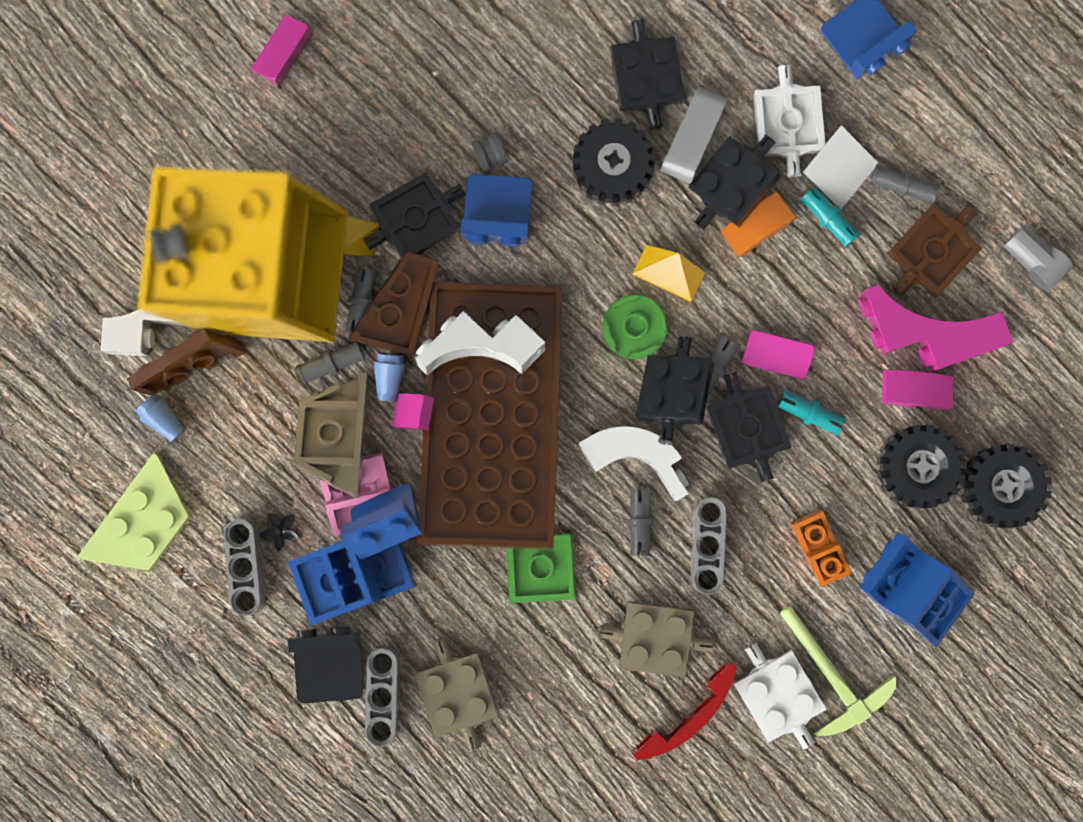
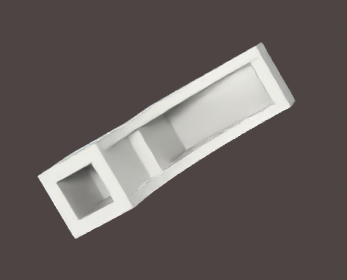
[101,310,186,356]
[416,311,545,376]

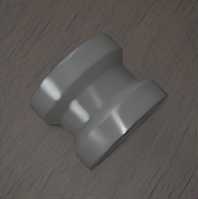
[471,132,508,172]
[150,223,190,265]

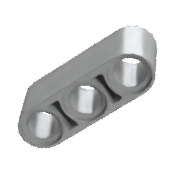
[660,85,728,184]
[690,497,726,595]
[224,519,266,616]
[365,646,400,747]

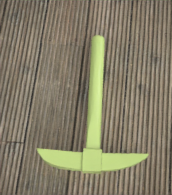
[781,606,896,736]

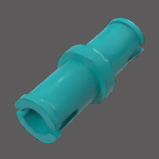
[800,186,861,248]
[777,389,846,436]

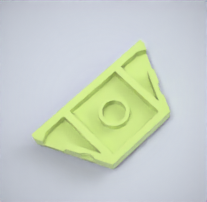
[77,453,191,570]

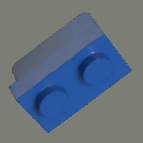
[820,0,917,80]
[461,174,532,247]
[340,483,422,560]

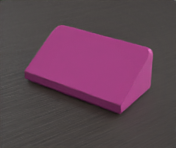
[251,15,313,87]
[741,330,815,380]

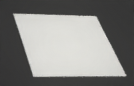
[803,125,879,209]

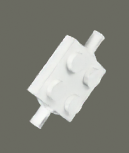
[753,65,825,177]
[734,643,827,749]

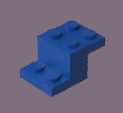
[859,532,975,648]
[288,540,417,626]

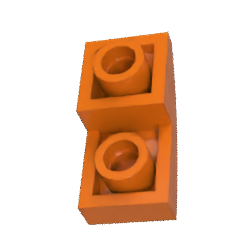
[720,192,797,258]
[790,509,852,587]

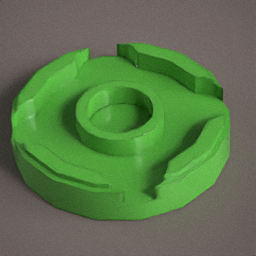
[602,294,668,360]

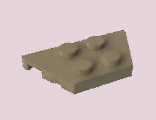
[294,372,369,498]

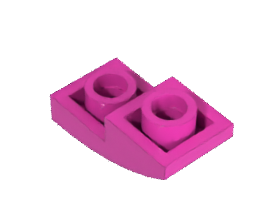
[882,370,953,411]
[391,394,434,431]

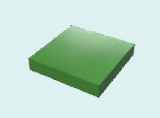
[507,533,576,603]

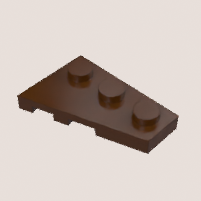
[348,251,439,356]
[127,329,246,395]

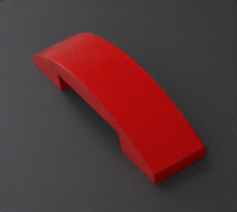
[631,660,736,761]

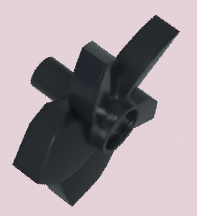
[260,513,300,552]

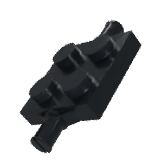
[609,19,686,130]
[688,134,781,230]
[363,172,466,258]
[636,336,714,445]
[706,372,792,482]

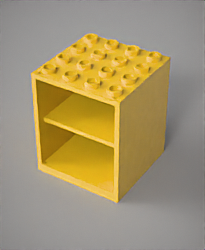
[137,168,348,342]

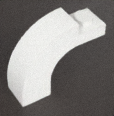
[578,426,689,502]

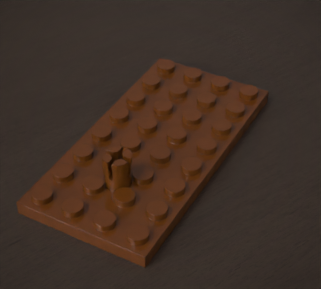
[417,282,563,550]

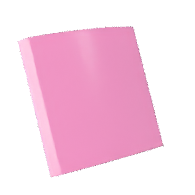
[320,452,392,537]

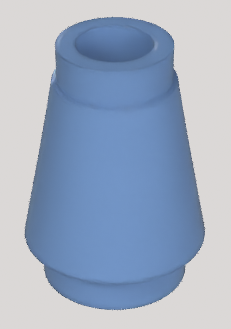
[374,353,406,401]
[135,393,185,442]

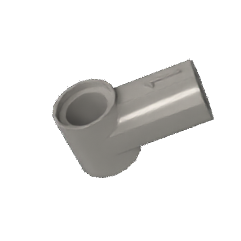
[1003,225,1073,291]

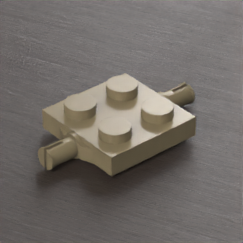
[599,601,714,677]
[414,638,500,751]

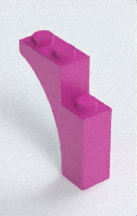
[859,285,1014,372]

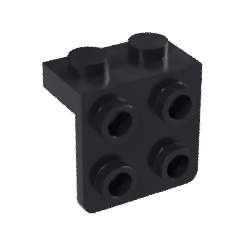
[287,626,364,703]

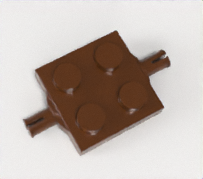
[887,204,982,298]

